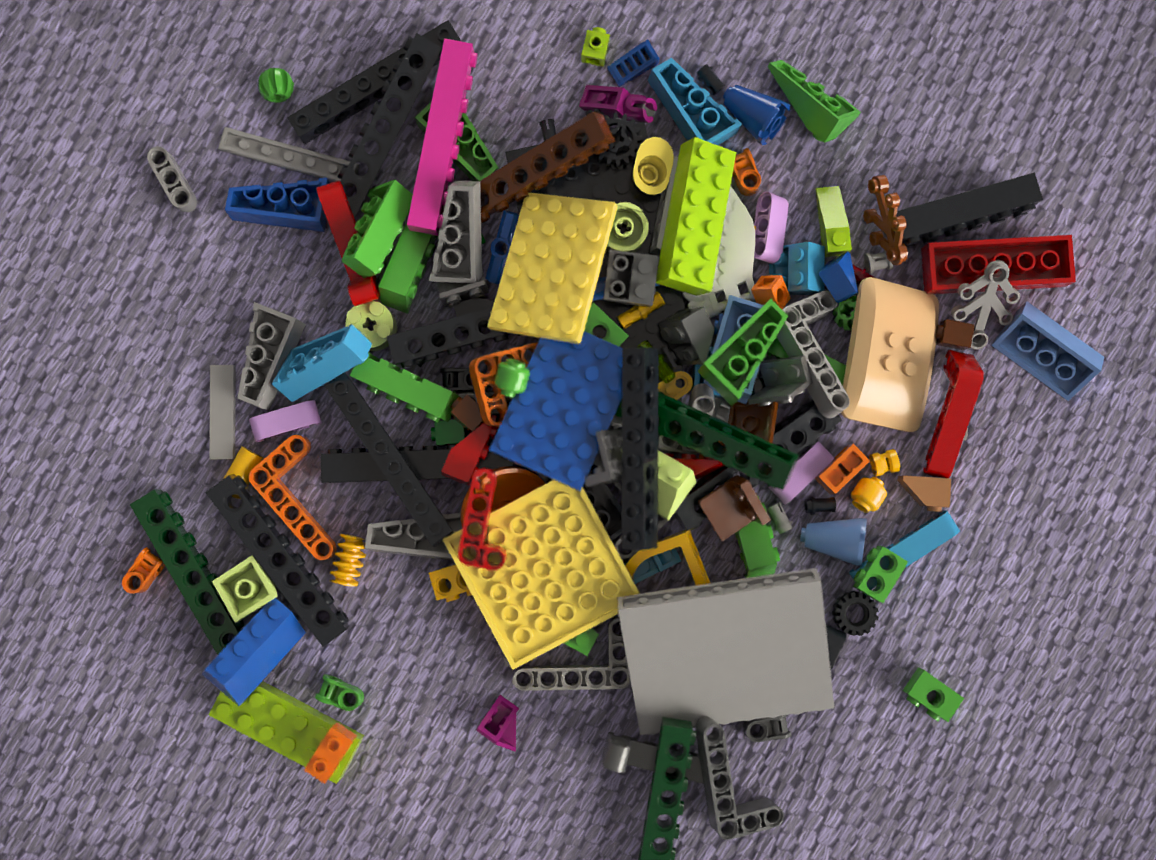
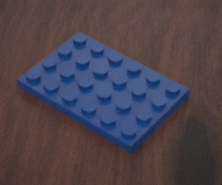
[489,331,622,492]

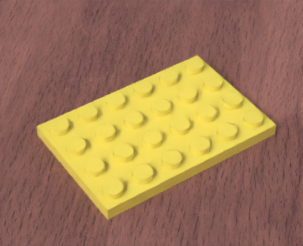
[487,192,618,344]

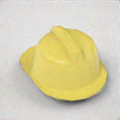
[632,137,674,195]

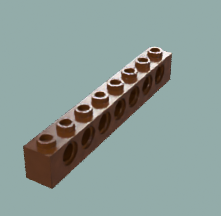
[442,111,615,224]

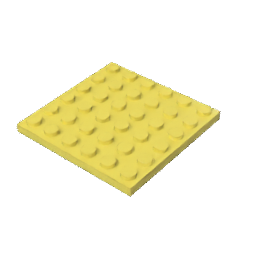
[442,480,640,669]

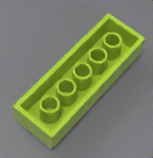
[656,137,736,296]
[208,681,364,784]

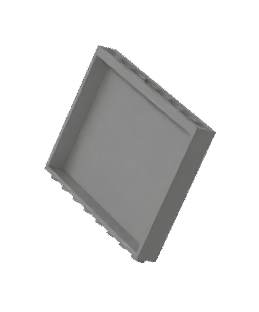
[617,568,834,735]

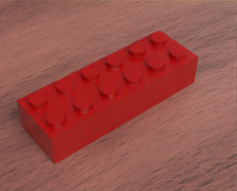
[921,235,1076,294]

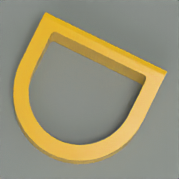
[625,529,711,586]

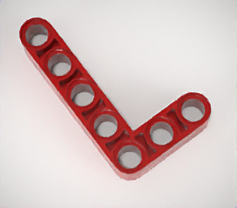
[316,180,380,307]
[923,350,984,478]

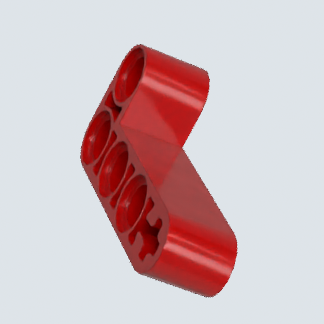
[458,468,507,570]

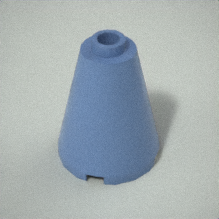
[800,518,867,566]

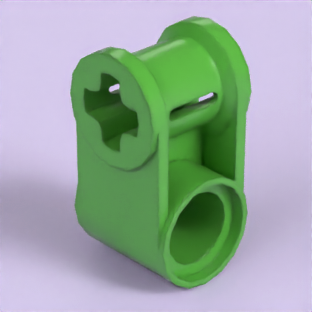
[315,674,364,711]

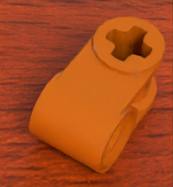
[732,148,761,196]
[122,547,165,593]

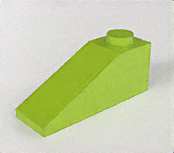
[815,186,852,257]

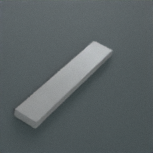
[218,127,360,187]

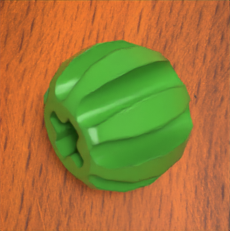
[258,68,294,103]
[832,296,857,331]

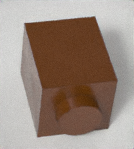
[936,319,975,350]
[451,395,484,433]

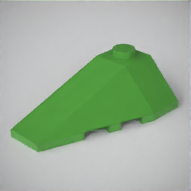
[768,60,861,143]

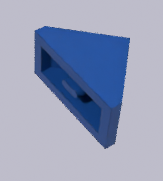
[818,251,858,303]

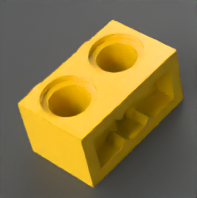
[428,564,472,602]

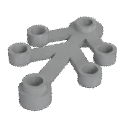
[951,260,1020,349]

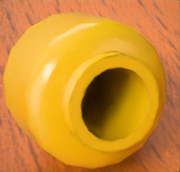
[851,477,887,513]

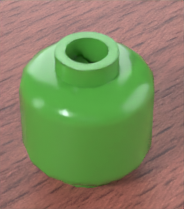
[495,359,530,397]

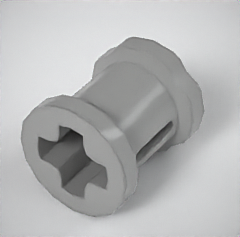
[864,250,893,274]

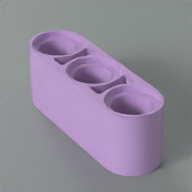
[754,192,788,264]
[249,400,322,442]
[768,441,834,505]

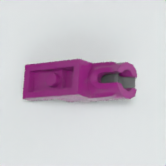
[579,85,657,123]

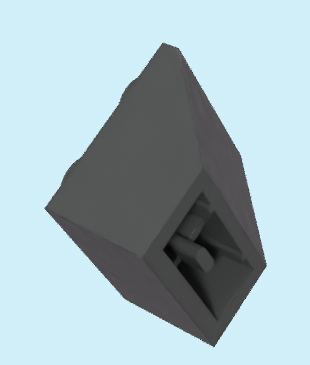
[604,250,659,307]
[658,307,714,365]

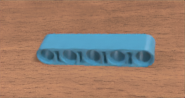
[849,510,960,590]

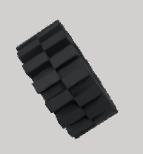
[832,591,879,636]

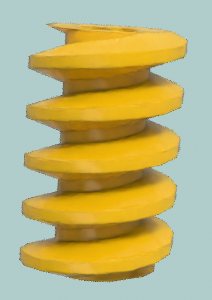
[329,534,366,587]

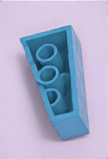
[647,58,743,145]
[272,324,372,402]

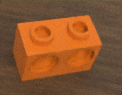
[815,443,870,494]
[304,722,357,784]

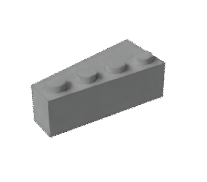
[429,181,482,283]

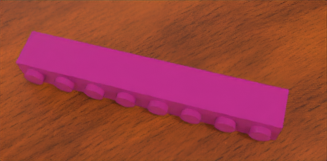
[407,38,478,236]

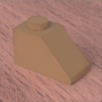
[898,475,951,512]

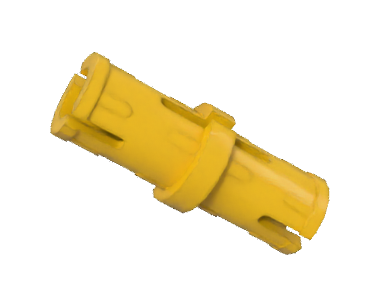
[617,291,665,330]

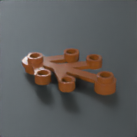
[863,175,908,266]

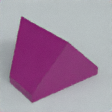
[476,695,519,752]

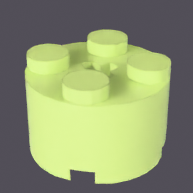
[606,202,649,253]
[345,301,397,351]

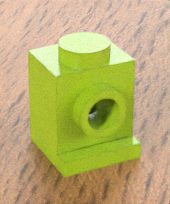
[581,27,610,67]

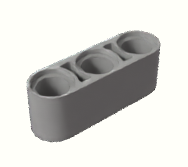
[147,146,197,213]

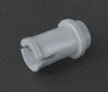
[767,502,793,534]

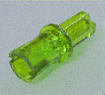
[637,340,676,383]

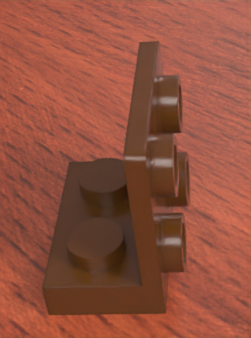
[698,475,771,541]

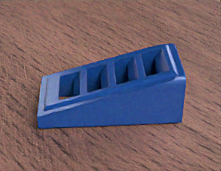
[607,39,659,87]

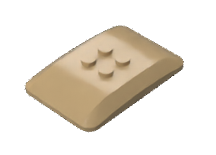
[841,277,939,432]

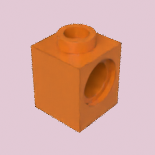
[751,275,791,309]

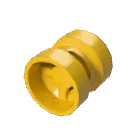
[869,449,900,477]

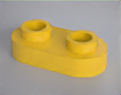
[658,371,693,400]

